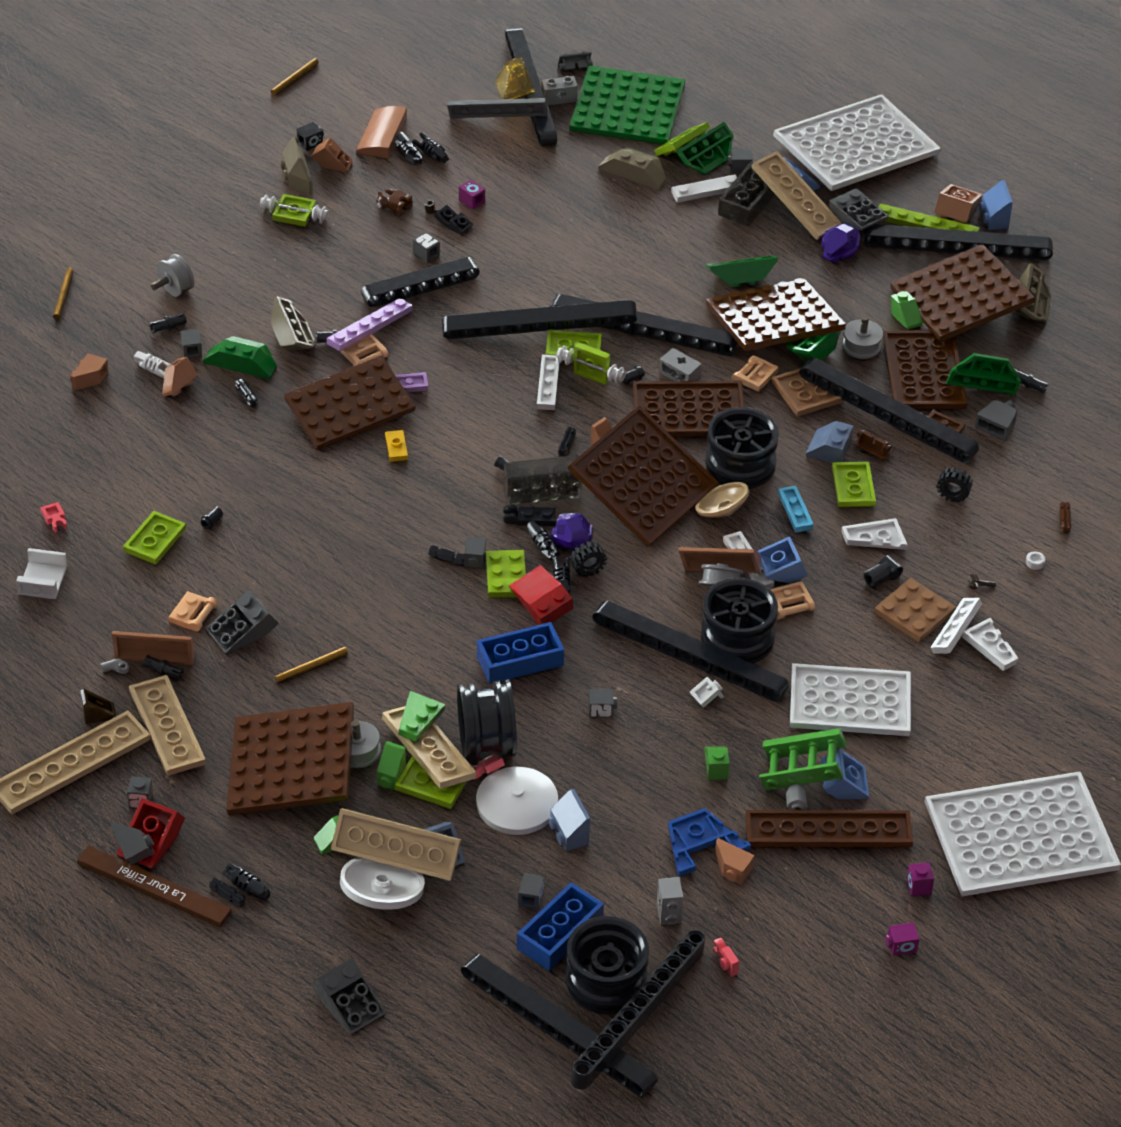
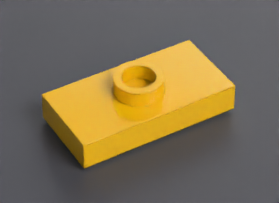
[385,430,408,462]

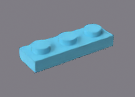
[778,486,814,533]

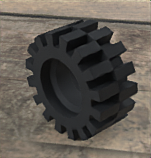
[936,467,973,502]
[570,541,608,577]

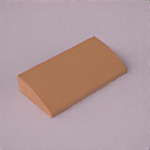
[356,106,407,159]
[678,547,762,574]
[112,631,196,665]

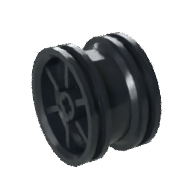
[705,407,779,489]
[701,578,778,663]
[457,679,517,761]
[566,916,649,1014]

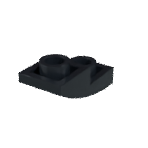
[434,205,473,234]

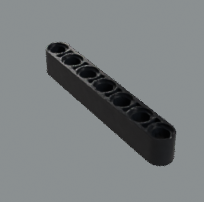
[361,257,480,307]

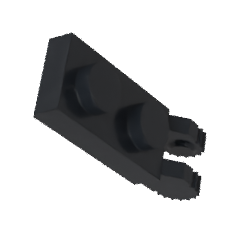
[503,505,556,526]

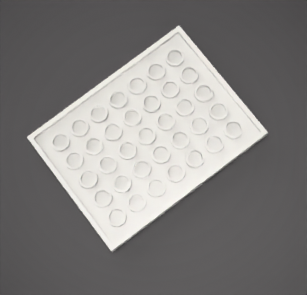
[773,94,941,191]
[924,772,1121,897]

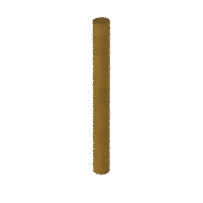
[271,58,319,96]
[53,267,74,319]
[274,647,348,683]

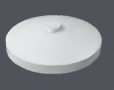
[476,767,558,835]
[340,857,425,910]

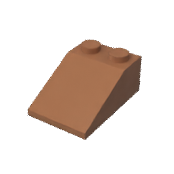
[934,184,983,223]

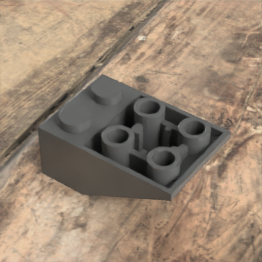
[829,188,889,230]
[206,590,279,654]
[311,958,386,1035]

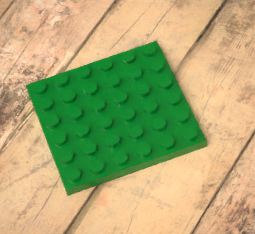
[569,66,685,144]

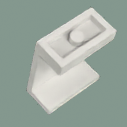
[16,548,68,599]

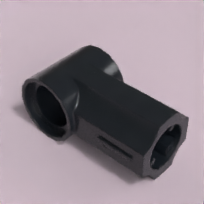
[863,555,903,587]

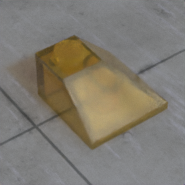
[494,57,535,100]

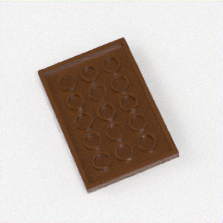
[883,330,967,409]
[284,355,416,450]
[633,381,744,437]

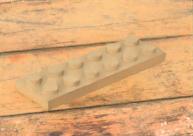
[751,151,842,240]
[129,675,206,776]
[382,706,476,789]
[331,808,462,881]

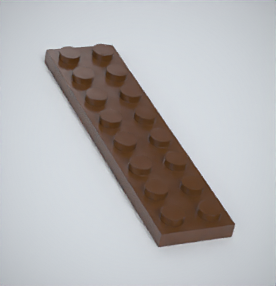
[745,810,913,847]

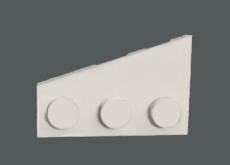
[841,518,908,550]
[962,618,1018,671]

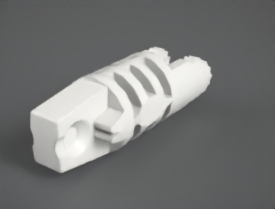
[134,351,171,379]

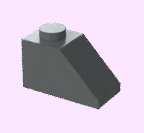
[110,822,155,865]

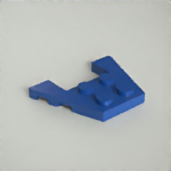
[668,808,751,877]

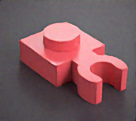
[40,502,67,533]
[472,753,505,780]
[713,938,739,977]

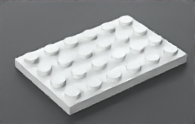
[790,663,911,736]

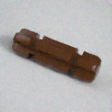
[1059,502,1072,533]

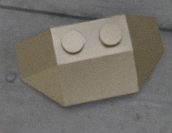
[280,137,313,195]
[598,148,666,190]
[1015,263,1051,322]
[271,296,317,350]

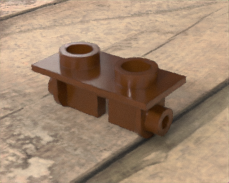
[853,430,894,461]

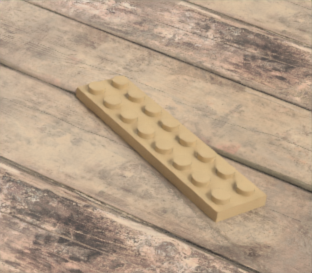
[0,710,151,815]

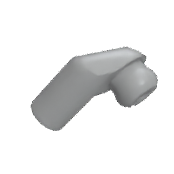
[100,658,129,674]

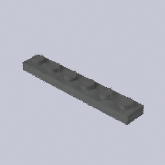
[447,98,548,119]

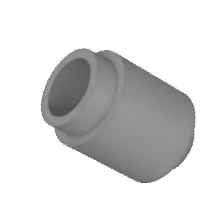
[786,784,808,810]

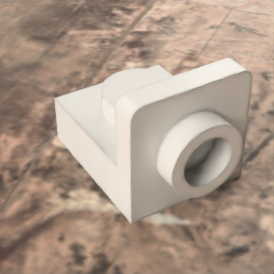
[690,677,724,708]

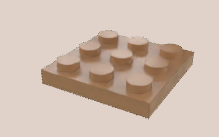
[772,369,845,417]
[874,578,956,642]

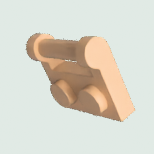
[341,334,389,366]
[731,356,779,392]
[770,581,815,620]
[169,591,218,632]

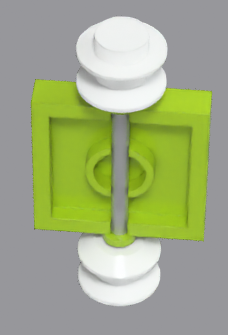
[260,194,329,227]
[556,342,626,385]

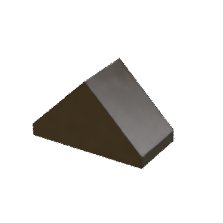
[81,688,116,724]

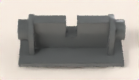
[558,51,593,71]

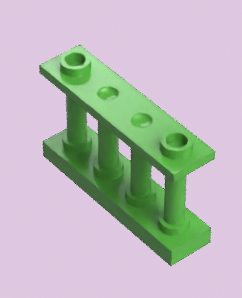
[759,728,846,790]

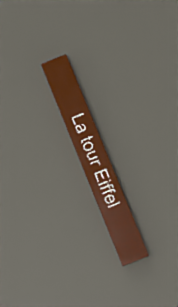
[77,845,232,928]

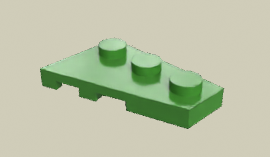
[398,691,445,742]

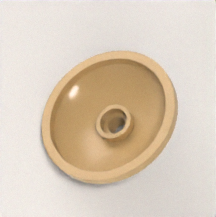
[695,482,749,518]

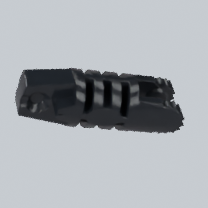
[395,131,423,165]
[412,132,449,163]
[527,521,561,561]
[552,556,571,592]
[222,863,271,900]

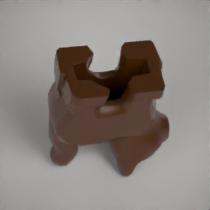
[376,188,413,217]

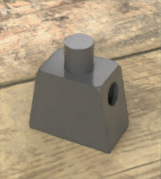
[975,400,1017,441]

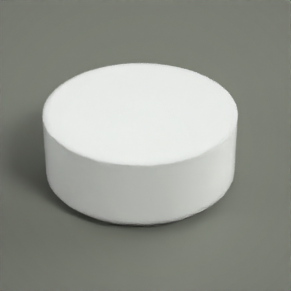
[1026,552,1045,570]

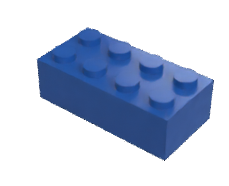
[477,622,564,684]
[517,882,604,971]

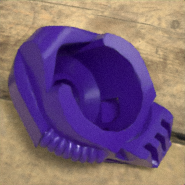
[822,223,860,263]
[551,513,593,552]

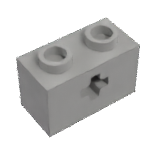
[542,76,578,105]
[659,348,702,381]
[657,877,683,925]

